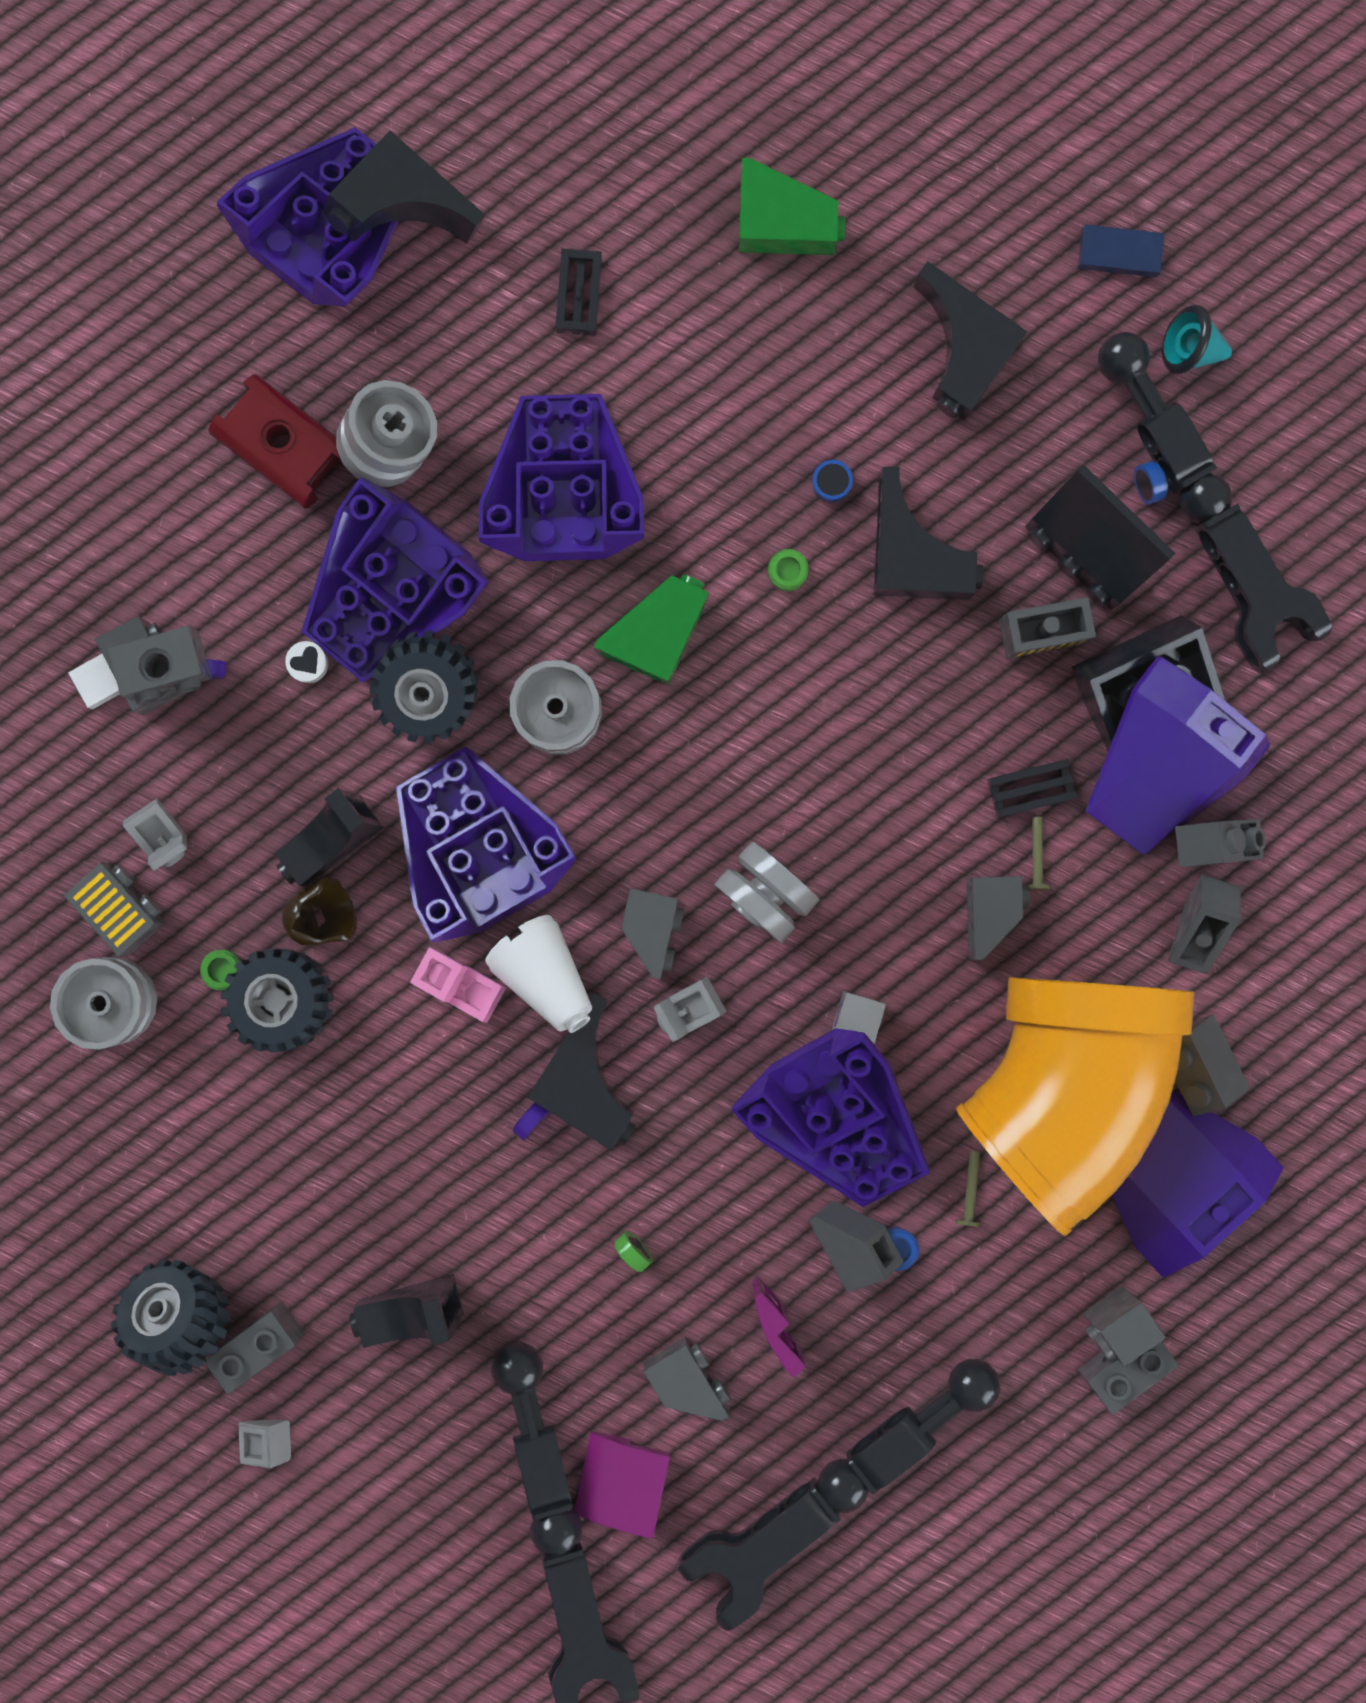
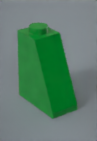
[738,158,845,255]
[594,574,709,686]

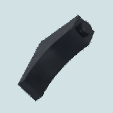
[322,131,486,244]
[913,261,1027,421]
[873,467,984,600]
[274,788,384,886]
[527,991,636,1150]
[350,1274,464,1348]

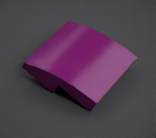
[752,1276,806,1378]
[574,1431,670,1539]

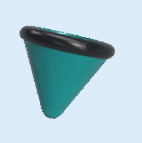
[1162,305,1232,374]

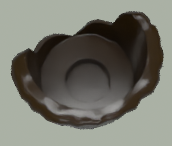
[282,876,357,946]

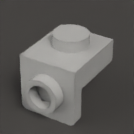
[123,798,187,871]
[654,976,727,1042]

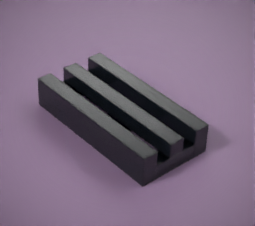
[555,249,602,336]
[987,759,1078,818]

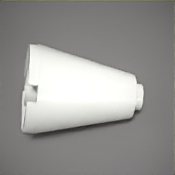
[485,915,592,1033]

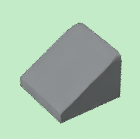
[239,1419,291,1468]

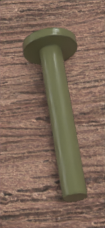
[1027,817,1050,891]
[956,1151,981,1227]

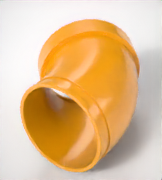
[955,977,1194,1236]

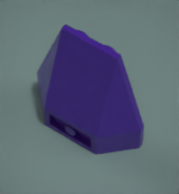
[217,127,399,307]
[479,394,644,561]
[301,477,489,683]
[1085,656,1270,855]
[396,747,576,943]
[732,1028,930,1207]
[1111,1090,1284,1277]

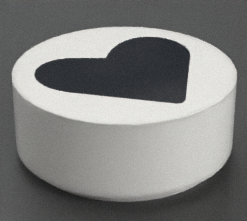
[286,641,329,683]

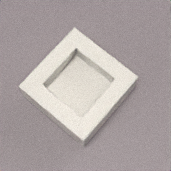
[68,654,120,709]

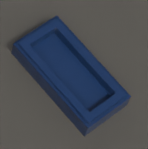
[1077,224,1165,278]

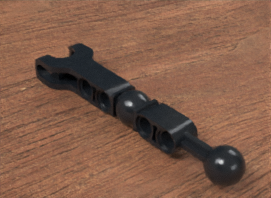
[1098,332,1332,673]
[491,1342,639,1703]
[676,1359,1000,1631]

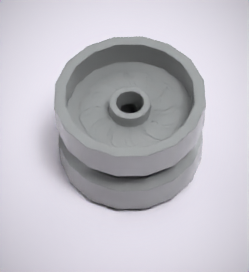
[336,380,437,487]
[510,660,602,755]
[713,841,820,944]
[50,957,157,1050]

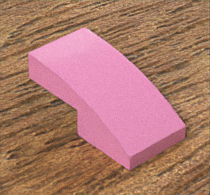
[410,947,507,1023]

